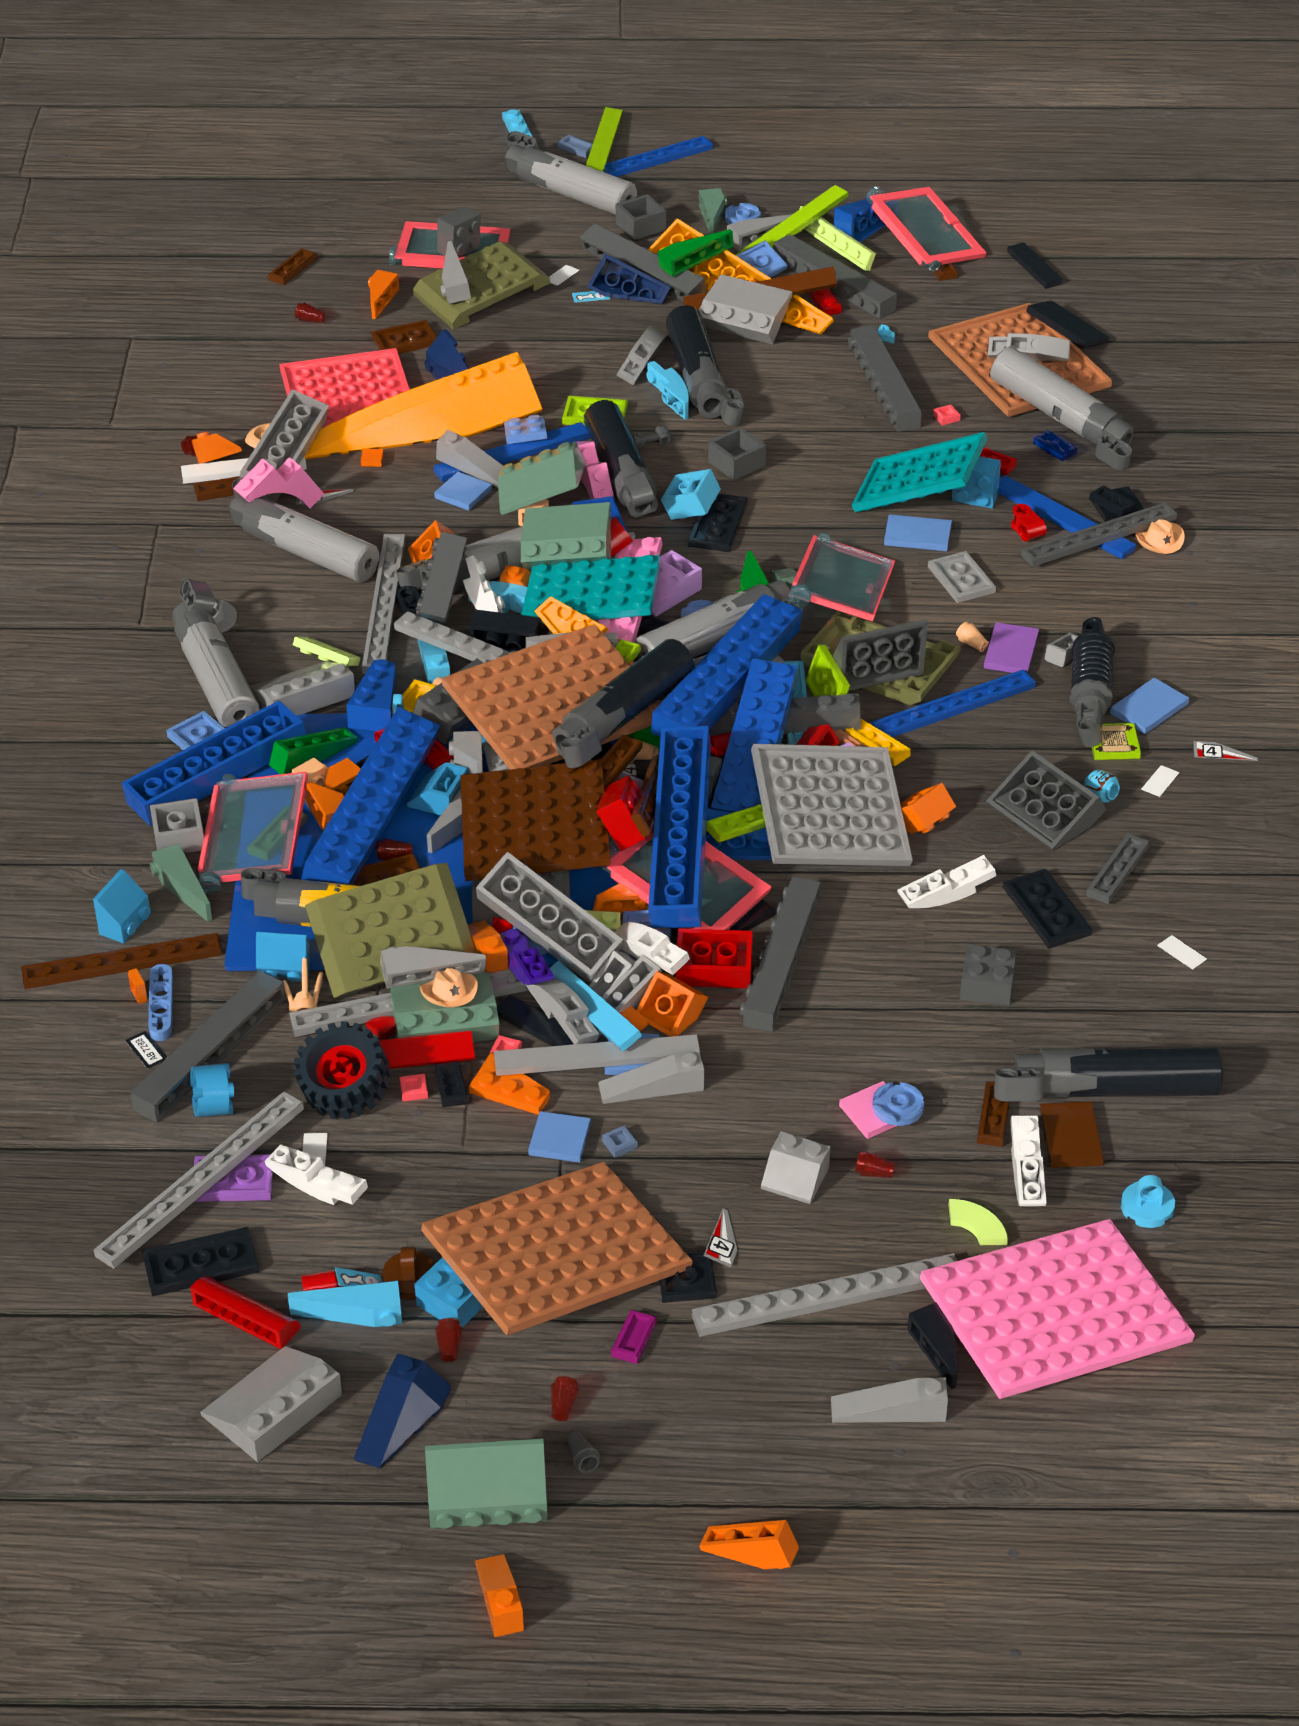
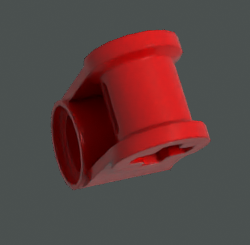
[1011,504,1047,542]

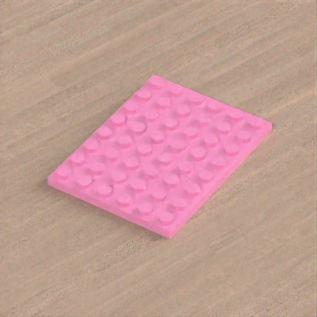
[920,1219,1195,1399]

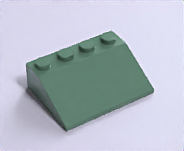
[498,441,586,515]
[521,502,611,571]
[390,972,499,1042]
[425,1439,548,1529]

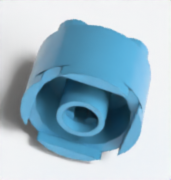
[190,1063,234,1117]

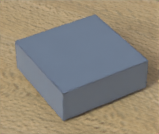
[602,1125,638,1158]

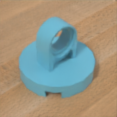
[1121,1175,1175,1228]

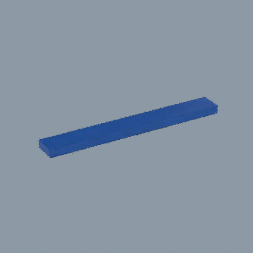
[604,136,713,177]
[433,422,590,482]
[998,475,1136,559]
[869,669,1036,737]

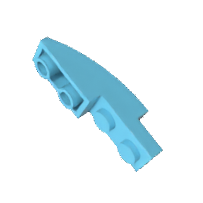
[647,361,689,420]
[468,581,527,614]

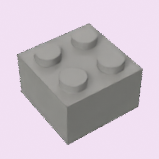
[150,798,204,853]

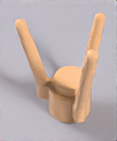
[282,958,323,1012]

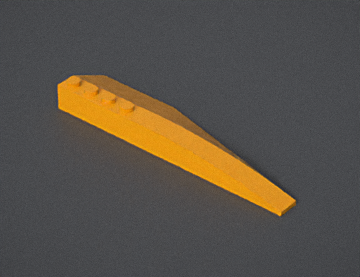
[648,218,834,334]
[305,352,542,459]

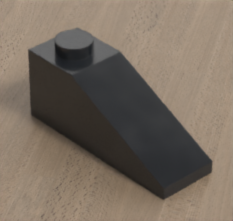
[908,1302,958,1389]

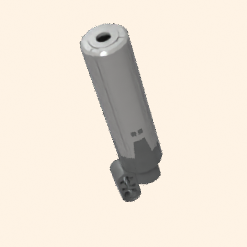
[505,131,637,215]
[229,477,379,583]
[635,580,816,660]

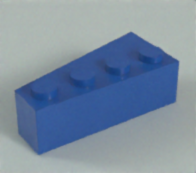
[834,198,898,242]
[346,659,397,731]
[705,809,772,860]

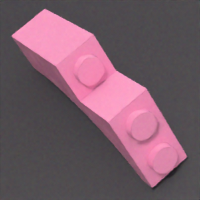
[576,441,615,500]
[233,457,324,509]

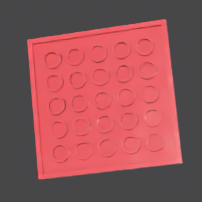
[279,348,410,428]

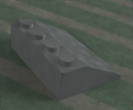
[832,619,928,691]
[986,750,1106,851]

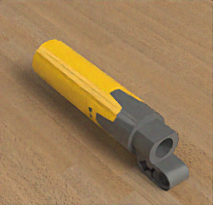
[241,868,360,927]

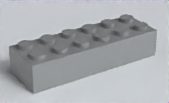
[239,389,329,503]
[476,852,623,984]

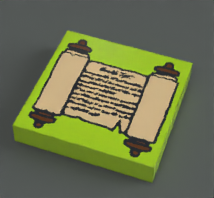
[1092,723,1141,760]

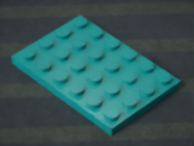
[851,432,988,512]
[521,555,661,624]

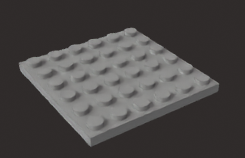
[751,744,913,866]

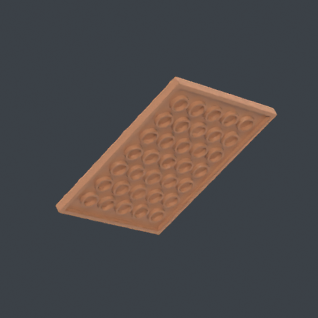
[928,303,1112,417]
[442,624,661,769]
[421,1162,692,1336]

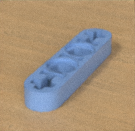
[148,964,173,1041]

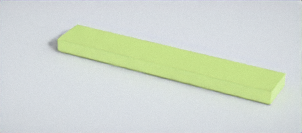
[799,206,876,271]

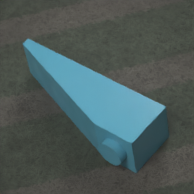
[417,639,450,684]
[288,1281,402,1327]

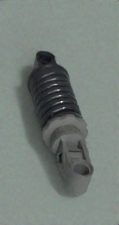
[1069,617,1115,747]

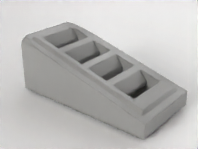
[1045,632,1078,667]

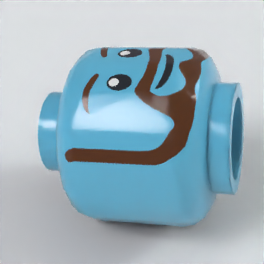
[1084,770,1120,803]

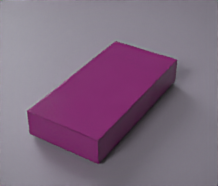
[611,1310,657,1364]

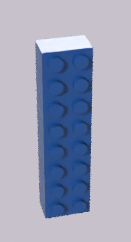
[711,658,798,813]
[121,701,306,826]

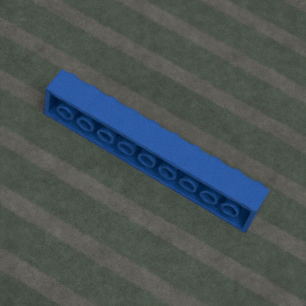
[651,594,802,737]
[301,707,440,885]
[648,726,711,928]

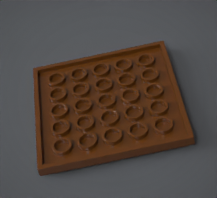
[460,759,611,881]

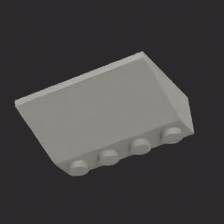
[699,274,793,345]
[250,662,355,716]
[200,1346,342,1462]

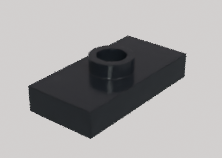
[1089,485,1136,517]
[434,1061,468,1108]

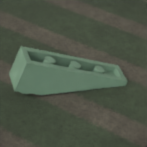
[150,844,212,922]

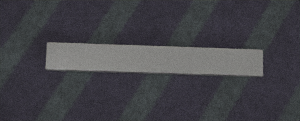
[494,1034,700,1076]

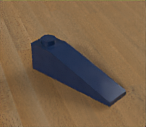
[587,254,671,305]
[424,329,472,380]
[354,1353,451,1469]

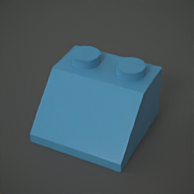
[93,869,151,943]
[256,932,312,982]

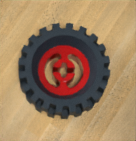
[294,1021,391,1119]

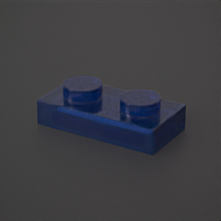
[1033,430,1077,462]

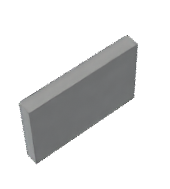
[928,551,996,603]

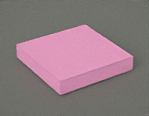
[839,1081,896,1139]

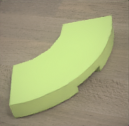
[948,1199,1008,1245]

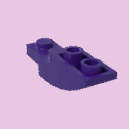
[499,929,554,985]

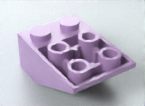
[651,550,702,617]

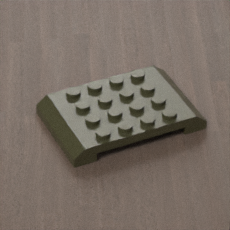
[413,241,550,330]
[801,611,961,705]
[305,863,476,1000]

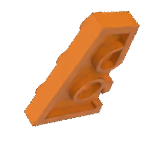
[469,1052,550,1115]

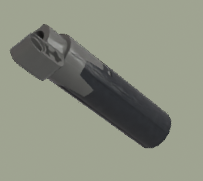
[666,305,744,426]
[584,400,658,518]
[552,639,694,768]
[994,1047,1223,1101]

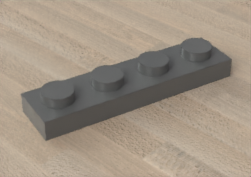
[1086,833,1149,904]

